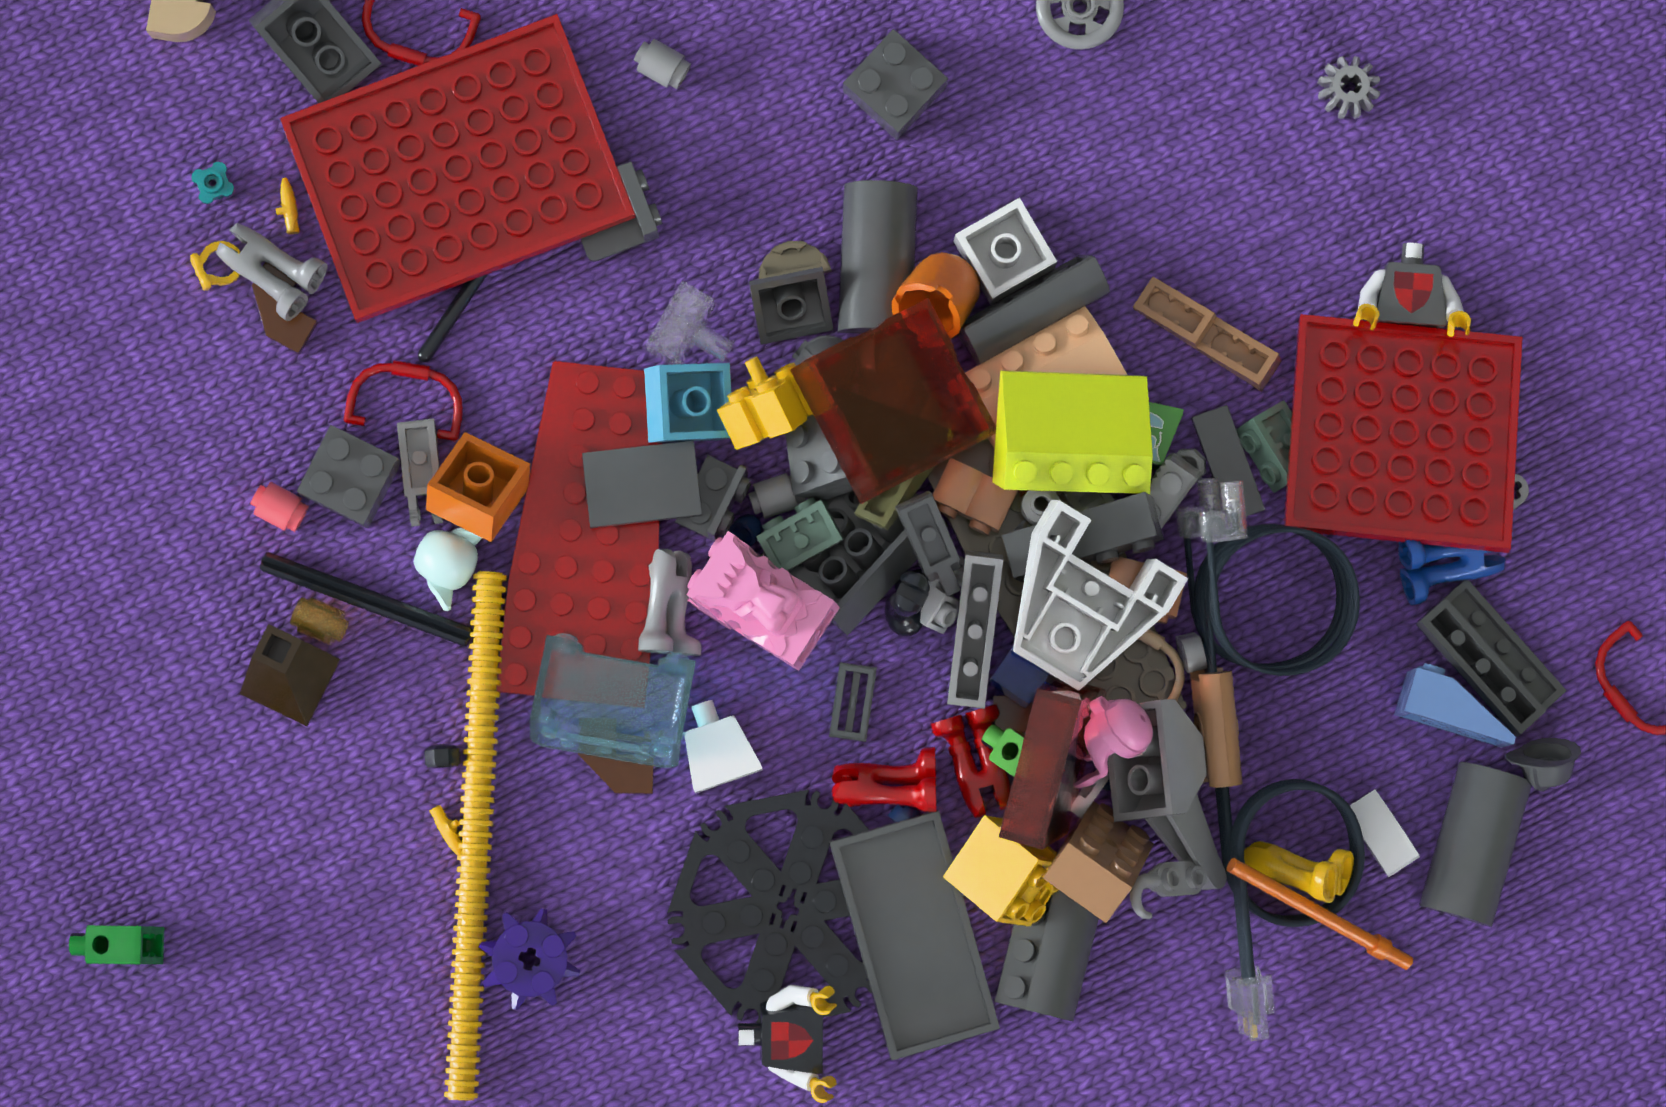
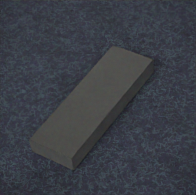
[1191,405,1265,523]

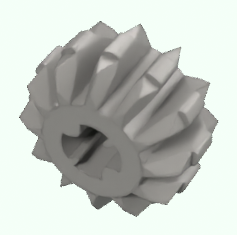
[1317,56,1380,119]

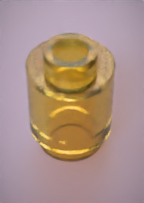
[290,597,349,645]

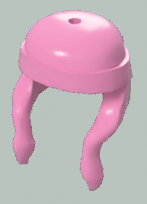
[1074,696,1153,788]

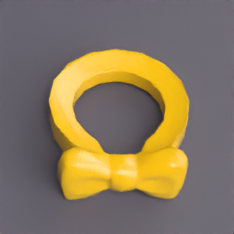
[190,241,240,291]

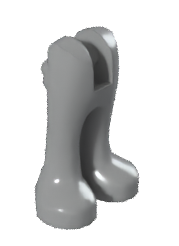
[216,223,328,321]
[638,549,702,656]

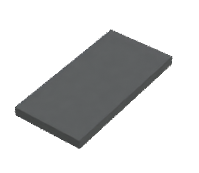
[829,810,1000,1060]

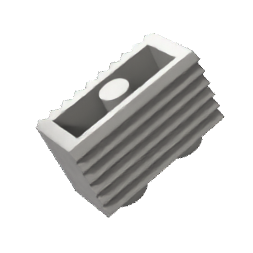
[1149,453,1201,529]

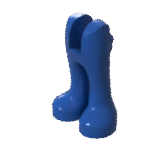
[1398,540,1506,606]

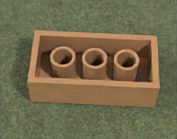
[1043,801,1154,923]

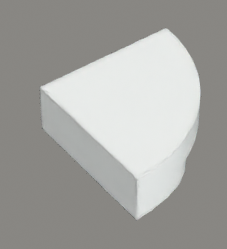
[1070,774,1109,818]

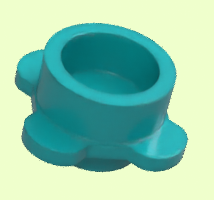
[191,162,234,204]

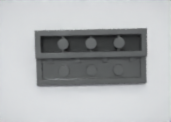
[1415,580,1567,737]
[995,890,1099,1022]

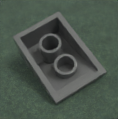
[249,0,382,103]

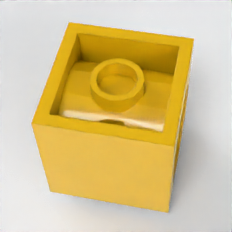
[943,815,1059,926]

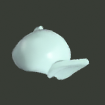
[413,528,482,611]

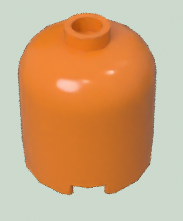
[892,252,980,346]

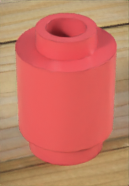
[250,482,309,532]

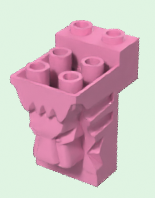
[686,531,840,671]

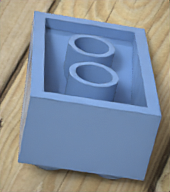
[1394,663,1516,748]

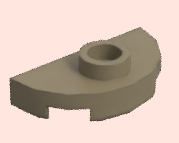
[759,241,832,279]

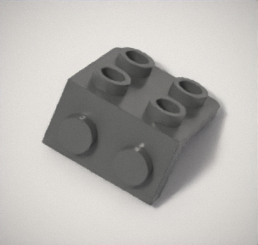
[581,161,663,262]

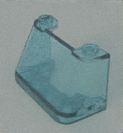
[530,633,696,768]

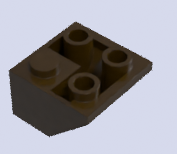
[240,624,341,727]

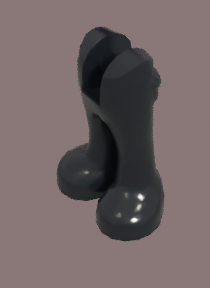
[884,569,930,636]

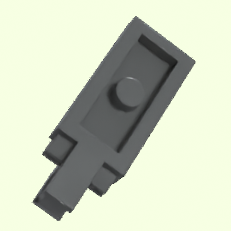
[895,491,961,597]

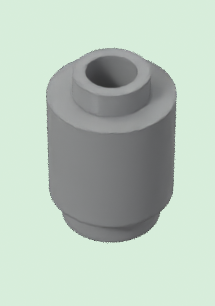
[634,38,691,89]
[748,473,806,519]
[1021,490,1060,525]

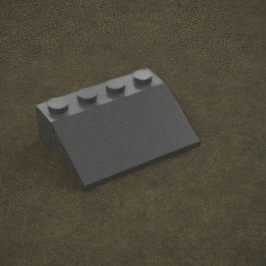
[760,489,948,636]

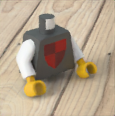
[1353,243,1471,337]

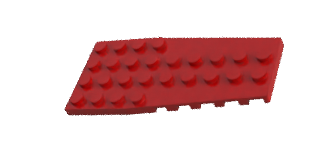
[497,361,662,708]

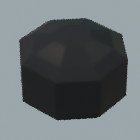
[424,744,461,768]

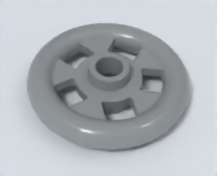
[1036,0,1124,50]

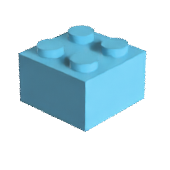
[644,363,731,443]

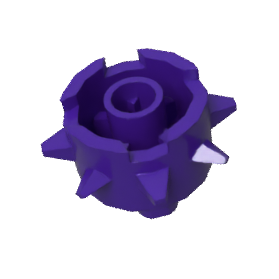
[479,908,580,1010]

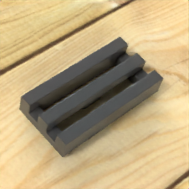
[829,662,877,742]

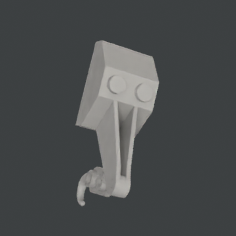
[1108,699,1227,919]

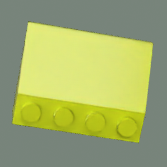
[992,370,1153,494]

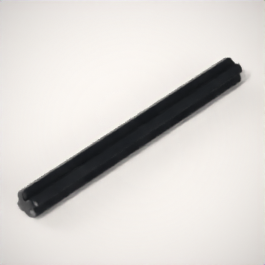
[260,552,473,646]

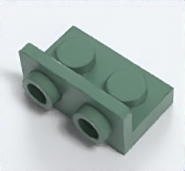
[1236,400,1292,493]
[756,497,844,571]

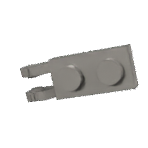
[397,419,443,527]

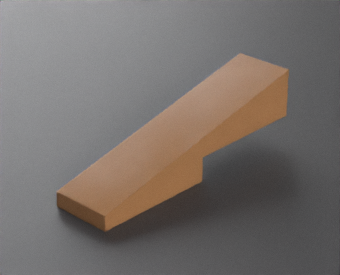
[1133,276,1282,392]

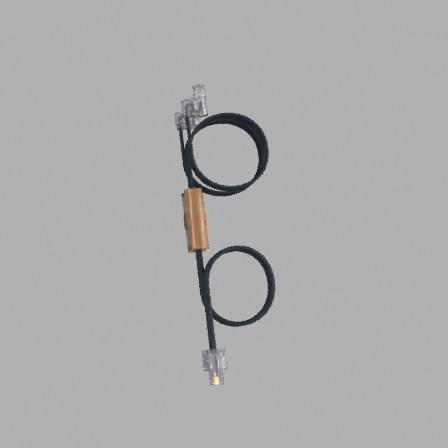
[1176,477,1365,1041]

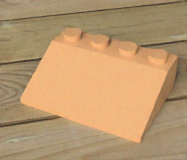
[956,306,1128,449]

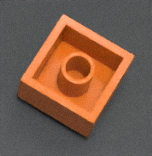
[426,432,530,542]

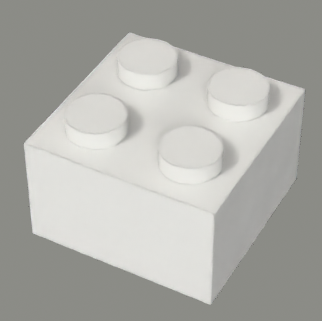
[953,198,1057,305]

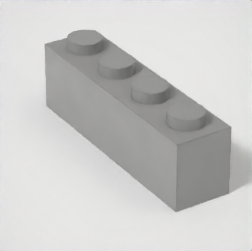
[947,550,1003,709]

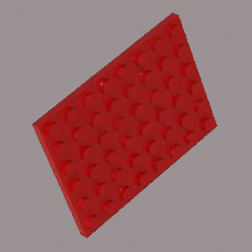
[280,14,636,323]

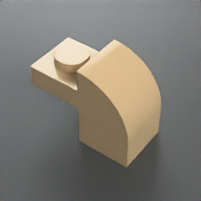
[146,0,216,42]

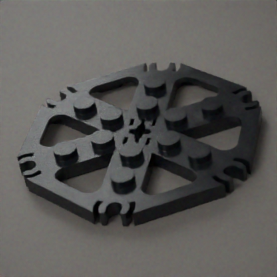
[667,789,872,1023]

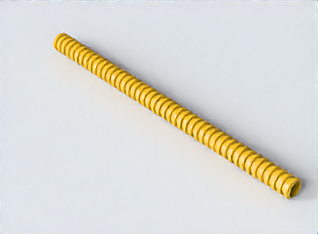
[444,571,507,1100]

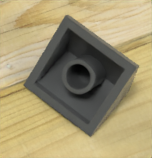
[749,267,833,345]

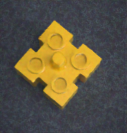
[717,356,820,450]

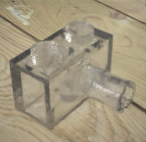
[645,281,735,365]

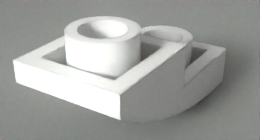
[920,556,965,634]
[1350,789,1420,878]

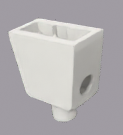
[684,700,763,794]

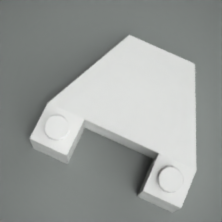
[1013,500,1188,691]

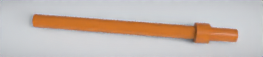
[1227,858,1413,970]

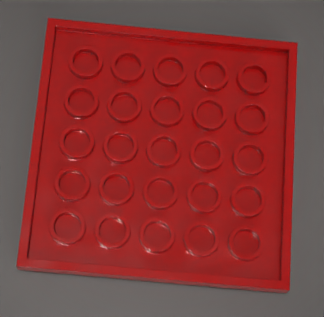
[1284,314,1523,553]

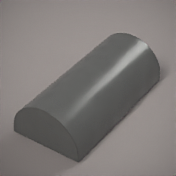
[838,180,918,336]
[958,254,1110,365]
[1419,762,1532,927]

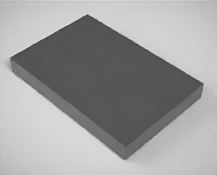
[582,440,702,528]

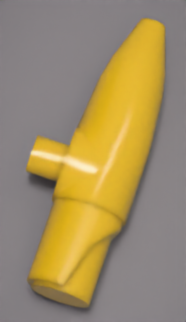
[275,177,300,235]
[429,805,462,855]

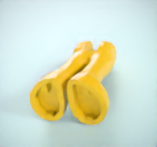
[1244,841,1354,903]

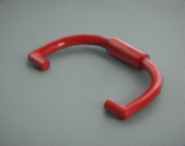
[361,0,481,66]
[344,360,463,441]
[1595,621,1666,735]

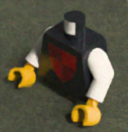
[738,985,837,1103]

